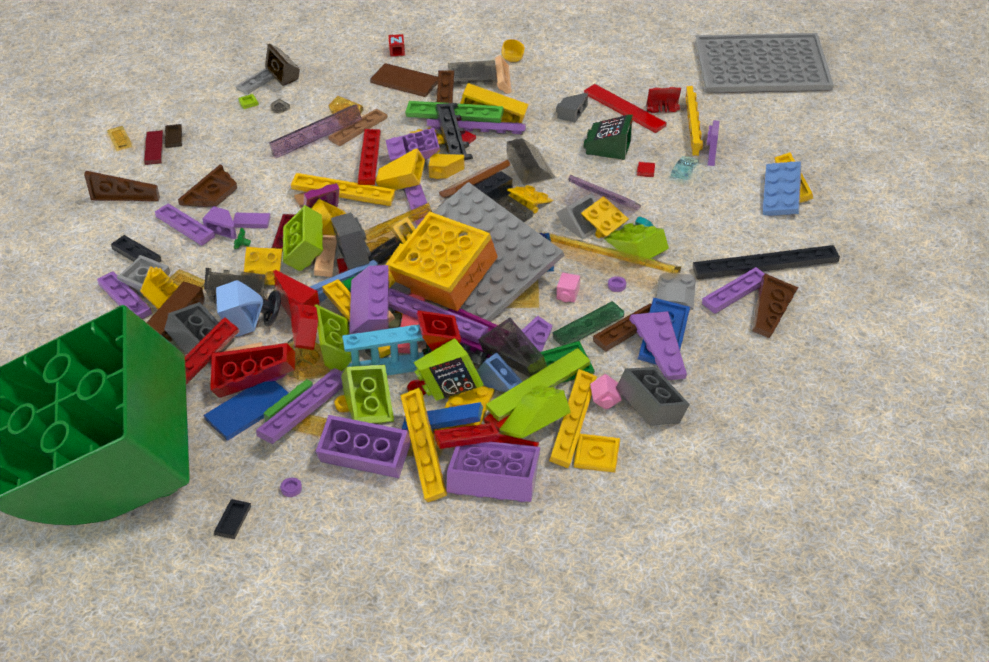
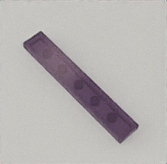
[269,104,362,158]

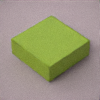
[238,94,259,109]

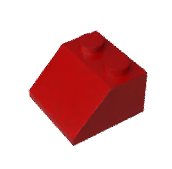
[417,310,461,351]

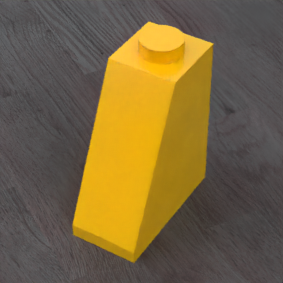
[376,148,425,190]

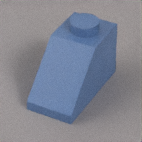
[476,353,523,392]

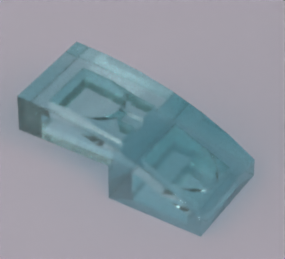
[671,156,699,180]

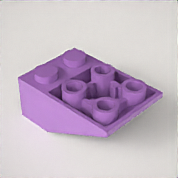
[385,128,440,162]

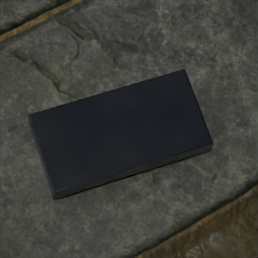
[214,499,252,539]

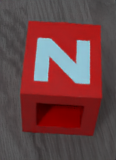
[388,34,405,57]

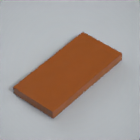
[439,160,510,197]

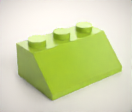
[315,305,352,371]

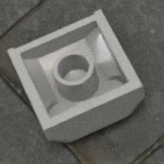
[117,255,170,297]
[657,273,696,310]

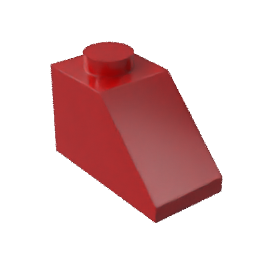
[291,304,318,350]

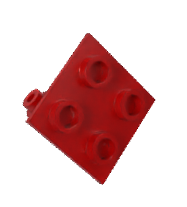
[646,87,681,113]

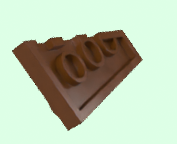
[84,171,160,201]
[752,273,799,338]

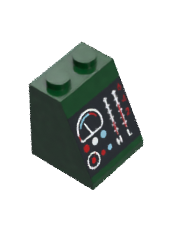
[583,114,633,160]

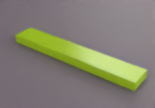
[486,348,591,422]

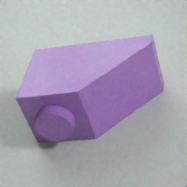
[202,206,237,239]

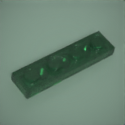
[553,301,624,346]

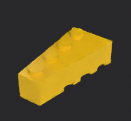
[460,83,529,123]

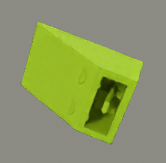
[604,223,669,263]

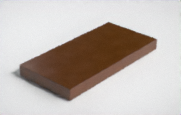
[370,63,438,97]

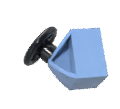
[216,280,281,337]

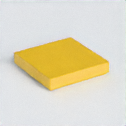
[574,434,620,473]

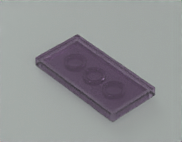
[568,175,641,211]

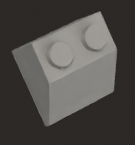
[556,193,597,239]

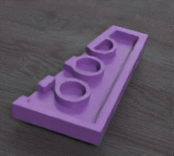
[630,312,687,380]

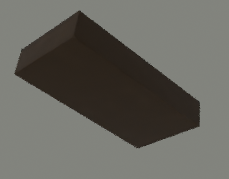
[165,124,182,148]

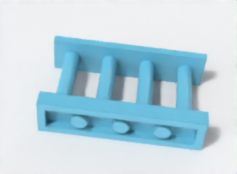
[342,324,424,376]

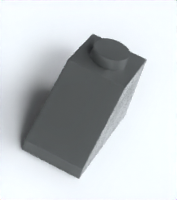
[556,93,588,123]

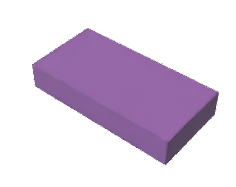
[233,212,271,228]

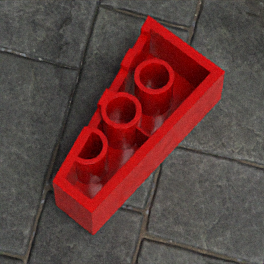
[210,343,295,398]

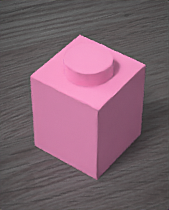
[557,272,580,303]
[590,374,621,409]

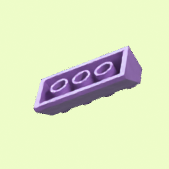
[349,265,389,335]

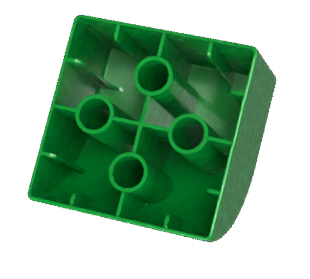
[0,305,190,526]

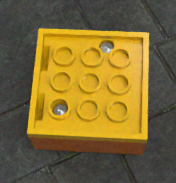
[388,212,498,311]

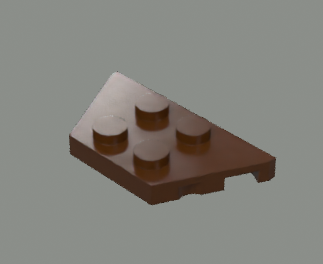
[178,164,237,207]

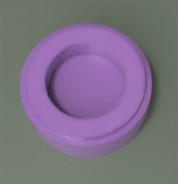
[608,276,626,292]
[280,478,302,497]

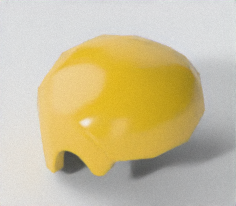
[501,39,525,62]

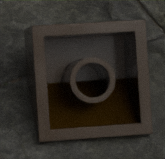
[265,44,300,86]

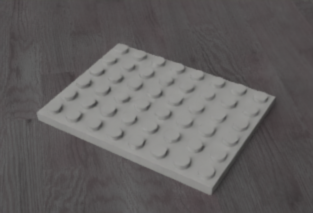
[695,33,834,93]
[415,182,565,322]

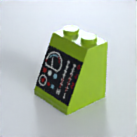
[413,338,484,401]

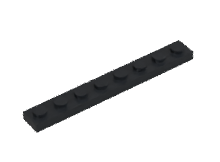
[692,245,840,280]

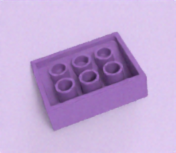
[447,442,540,502]

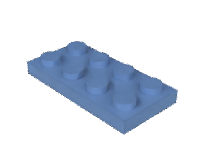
[763,161,802,216]

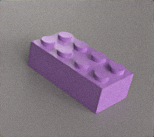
[316,415,411,478]

